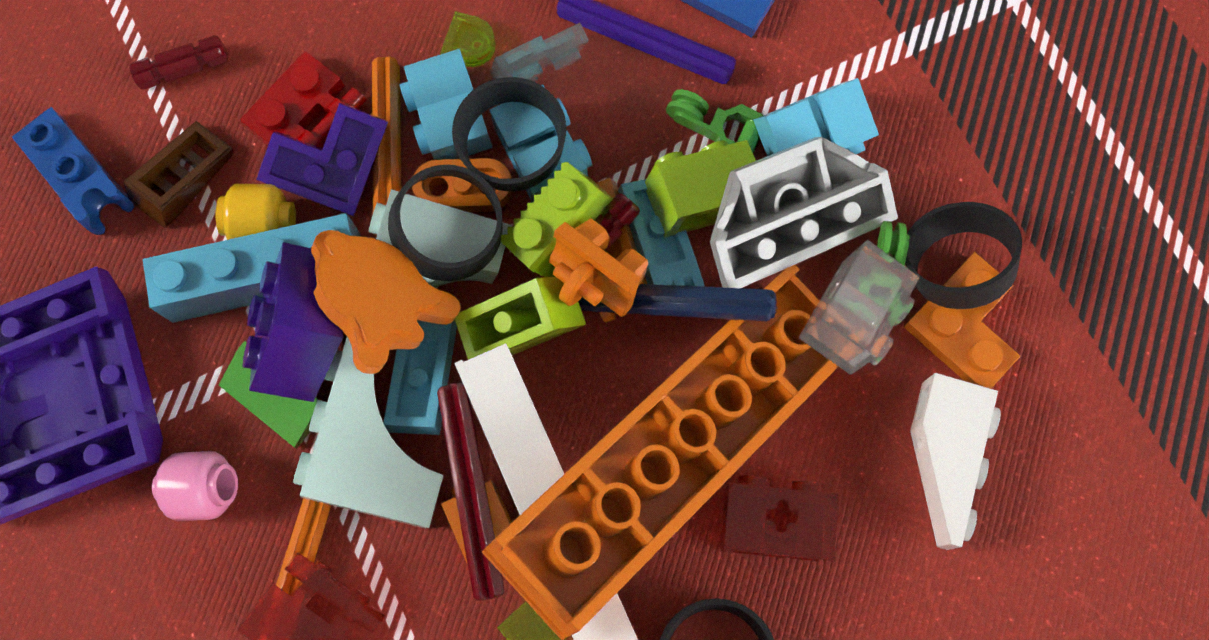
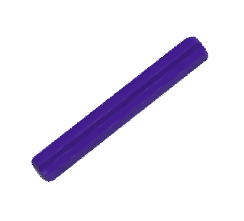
[557,0,736,84]

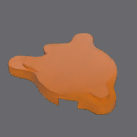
[311,230,461,374]

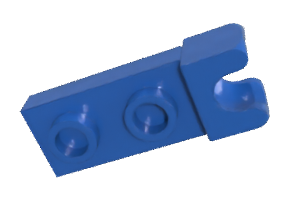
[12,107,135,235]

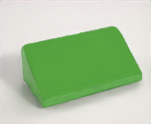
[219,341,319,449]

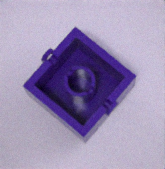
[242,242,343,402]

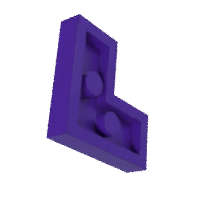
[256,103,389,216]

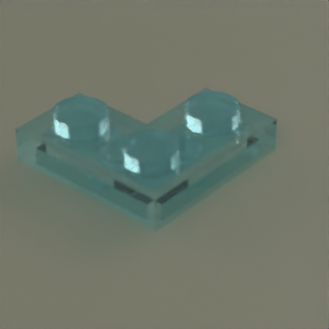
[490,23,589,82]

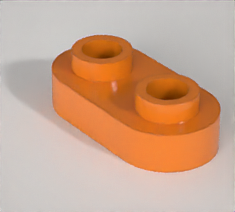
[412,158,513,212]

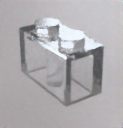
[798,240,919,375]

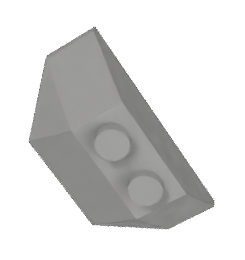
[710,137,898,288]

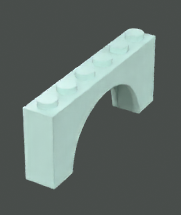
[293,189,511,529]

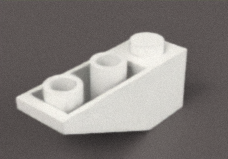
[910,373,1001,550]

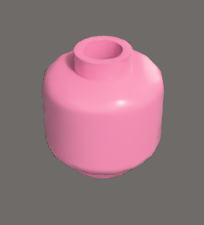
[152,451,238,521]

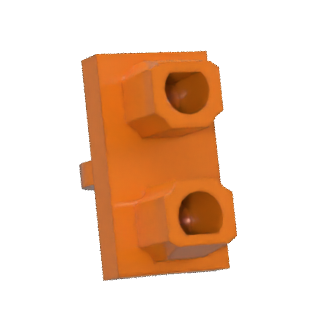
[549,218,649,317]

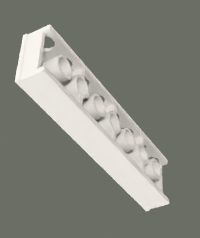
[455,343,638,640]

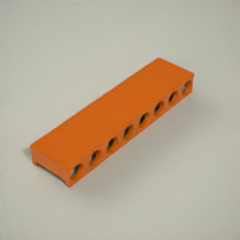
[482,265,866,640]

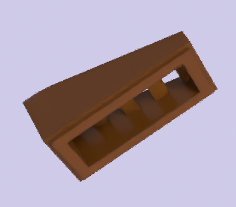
[123,121,234,228]

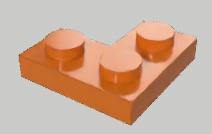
[904,252,1021,389]

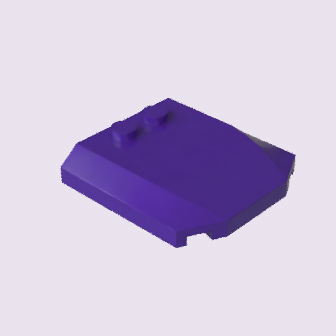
[0,266,163,525]

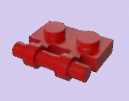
[240,51,367,149]

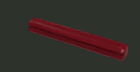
[437,383,505,601]

